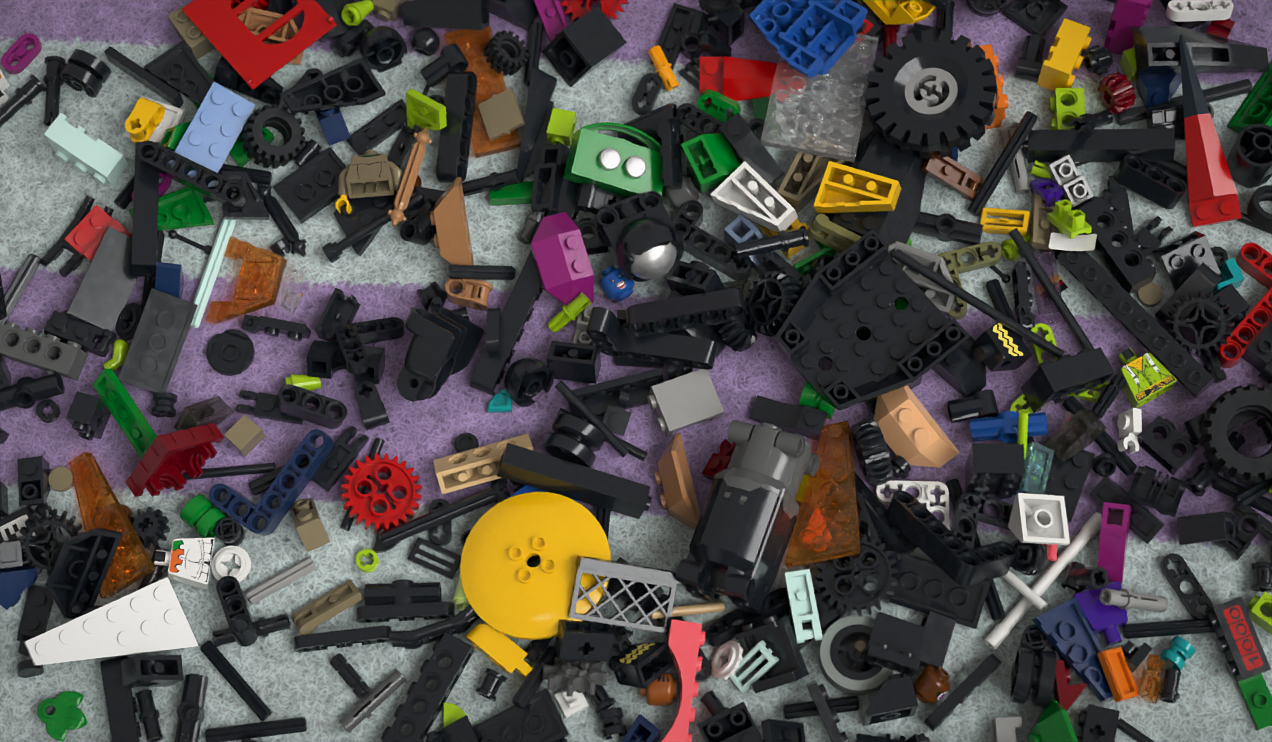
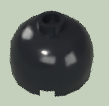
[360,26,407,73]
[504,357,554,407]

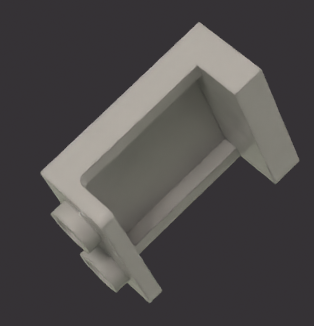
[647,369,724,437]

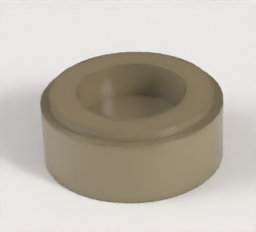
[1137,282,1163,307]
[48,467,74,492]

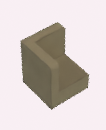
[225,414,266,457]

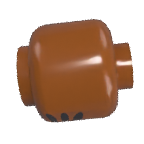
[641,672,677,706]

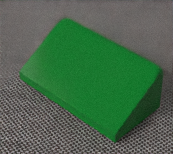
[490,181,534,206]

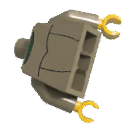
[335,149,403,214]

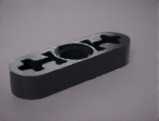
[1161,553,1213,619]

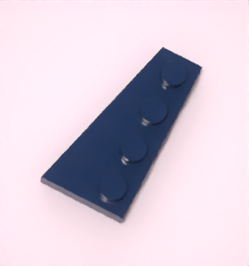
[1032,597,1113,702]

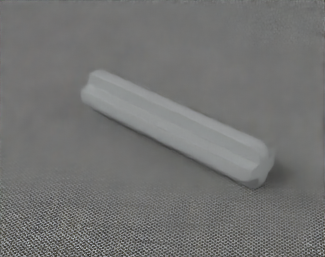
[246,557,316,604]

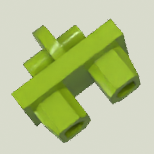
[1047,199,1092,239]

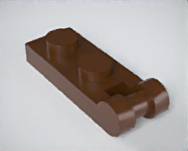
[921,151,983,201]

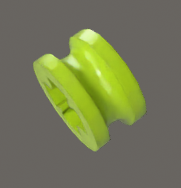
[356,549,379,573]

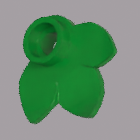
[37,691,87,741]

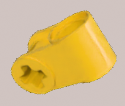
[125,97,165,144]

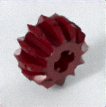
[1097,72,1136,114]

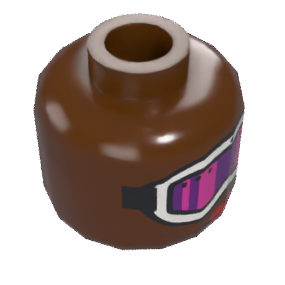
[912,665,951,704]

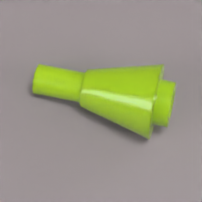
[1001,234,1030,262]

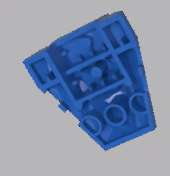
[749,0,867,78]

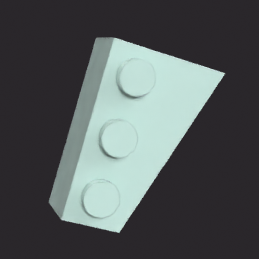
[44,113,128,186]

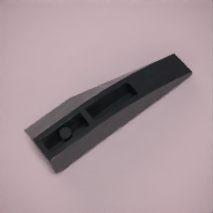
[1132,26,1269,74]

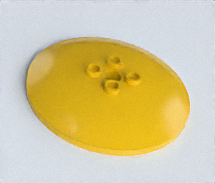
[460,492,611,640]

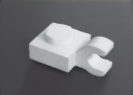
[1117,408,1142,454]

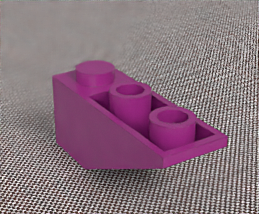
[1098,502,1132,584]

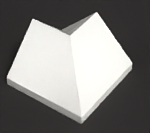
[1008,493,1070,545]

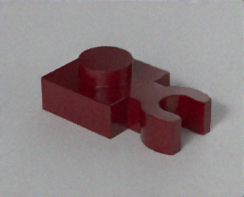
[702,439,736,480]

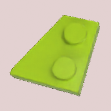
[406,89,447,130]

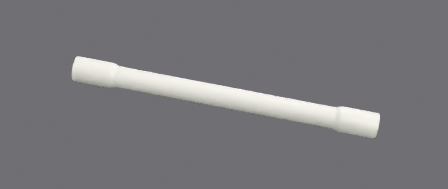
[983,512,1102,651]

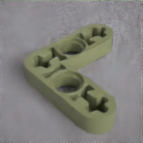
[937,241,1002,320]

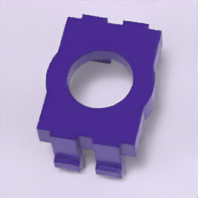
[1030,178,1063,208]

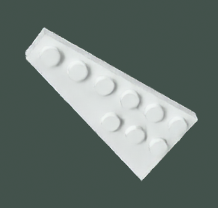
[24,577,198,666]

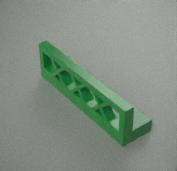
[93,368,157,459]

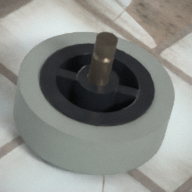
[819,615,893,695]

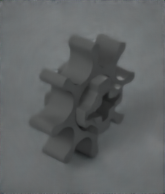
[543,656,607,697]

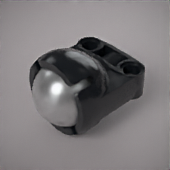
[596,191,684,282]

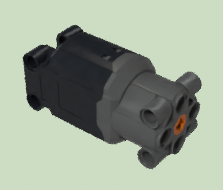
[676,420,820,616]

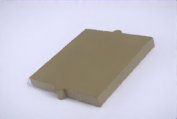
[478,88,525,141]

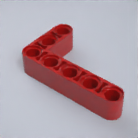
[1217,242,1272,368]

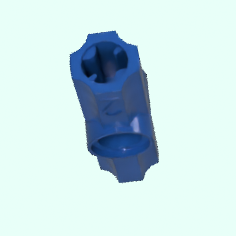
[970,411,1048,443]

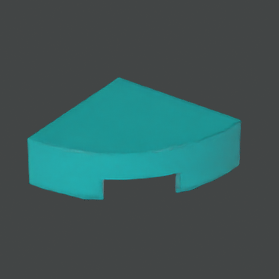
[487,388,512,413]

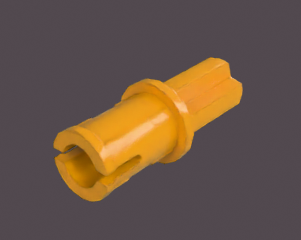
[648,45,680,92]

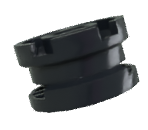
[1011,539,1048,576]

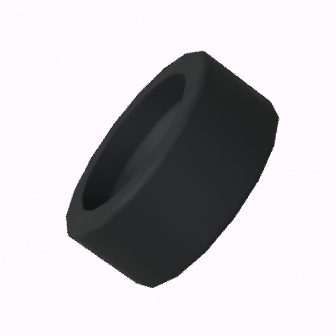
[1247,185,1272,232]

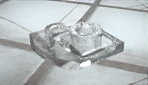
[277,259,306,315]

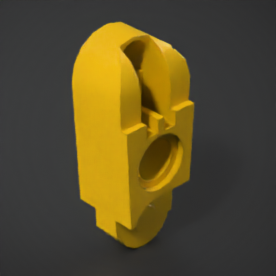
[465,624,532,679]

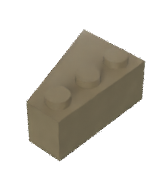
[777,133,851,213]

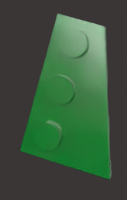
[129,187,214,231]

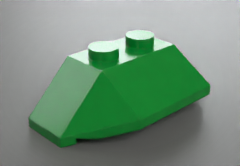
[1027,699,1078,742]

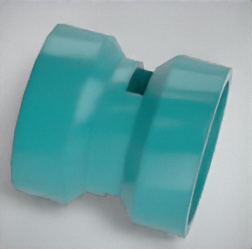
[1159,636,1196,671]

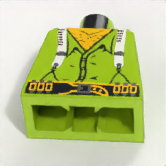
[1118,348,1177,409]

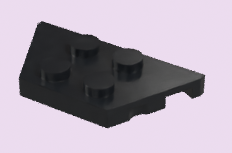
[334,192,397,257]

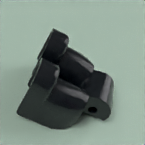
[397,304,484,402]

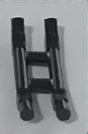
[40,195,114,277]
[389,605,480,649]

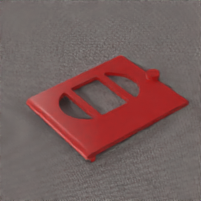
[182,0,337,90]

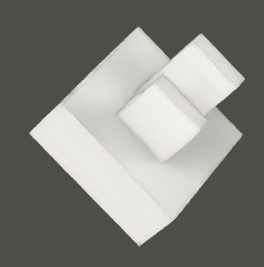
[555,691,589,718]

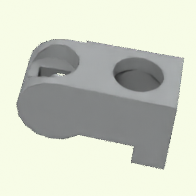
[992,717,1022,742]

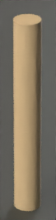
[650,601,725,619]

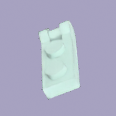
[784,569,822,644]

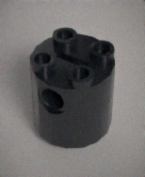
[1227,123,1272,188]

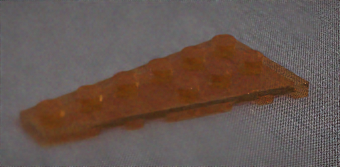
[784,421,861,568]
[69,452,156,599]

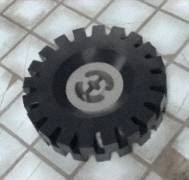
[865,30,998,159]

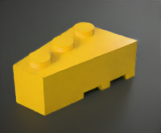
[1037,18,1092,91]
[813,161,902,213]

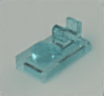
[1018,442,1054,495]

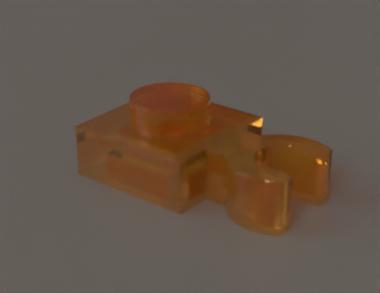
[1137,654,1165,704]

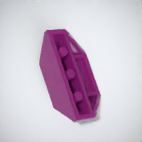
[530,212,594,305]

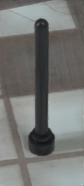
[322,193,425,263]

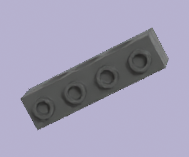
[0,321,88,381]

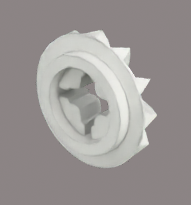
[211,546,252,582]
[711,641,744,680]

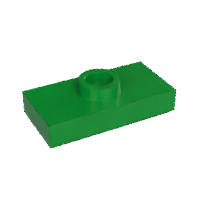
[1236,673,1272,731]

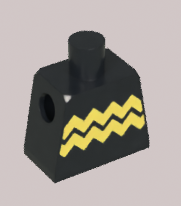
[973,322,1032,372]
[609,642,674,689]

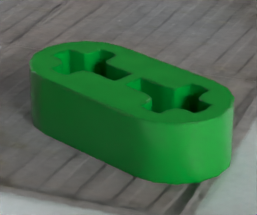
[697,90,741,123]

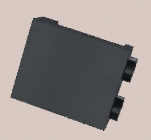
[735,615,809,694]

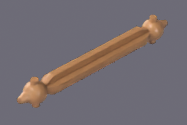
[387,128,432,226]

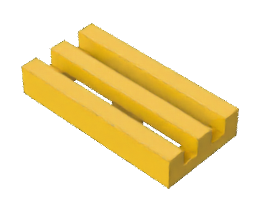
[980,207,1031,236]

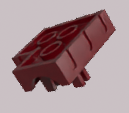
[125,423,224,497]

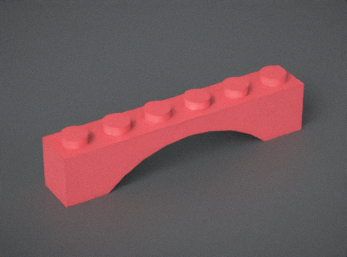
[661,619,705,742]

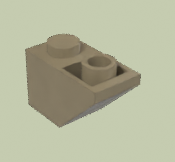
[290,497,330,552]

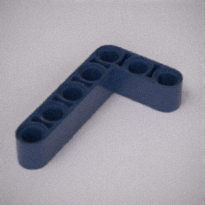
[209,429,333,536]

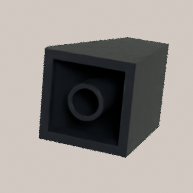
[542,6,627,87]

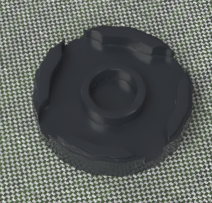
[206,329,255,376]

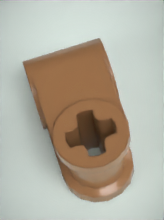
[445,279,493,311]

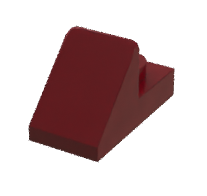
[1053,660,1088,712]

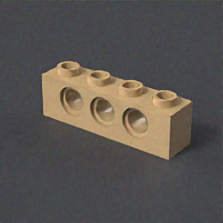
[433,434,533,494]

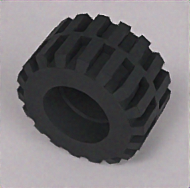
[241,104,305,169]

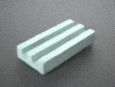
[729,641,779,693]

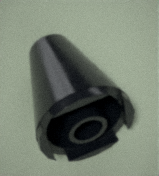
[617,103,684,148]

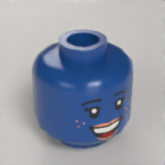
[599,265,635,302]

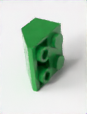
[681,133,740,194]

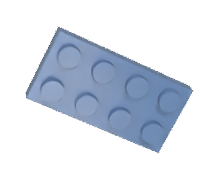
[168,82,255,187]

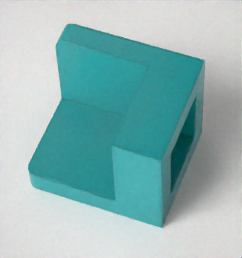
[1211,258,1245,296]

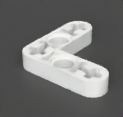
[1165,0,1234,22]
[876,481,949,529]

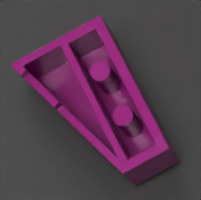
[1104,0,1152,55]

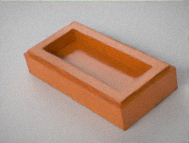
[1097,646,1139,703]

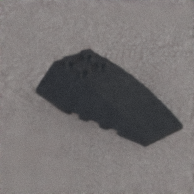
[812,129,926,245]

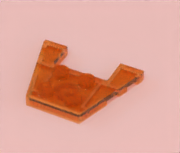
[206,236,287,324]

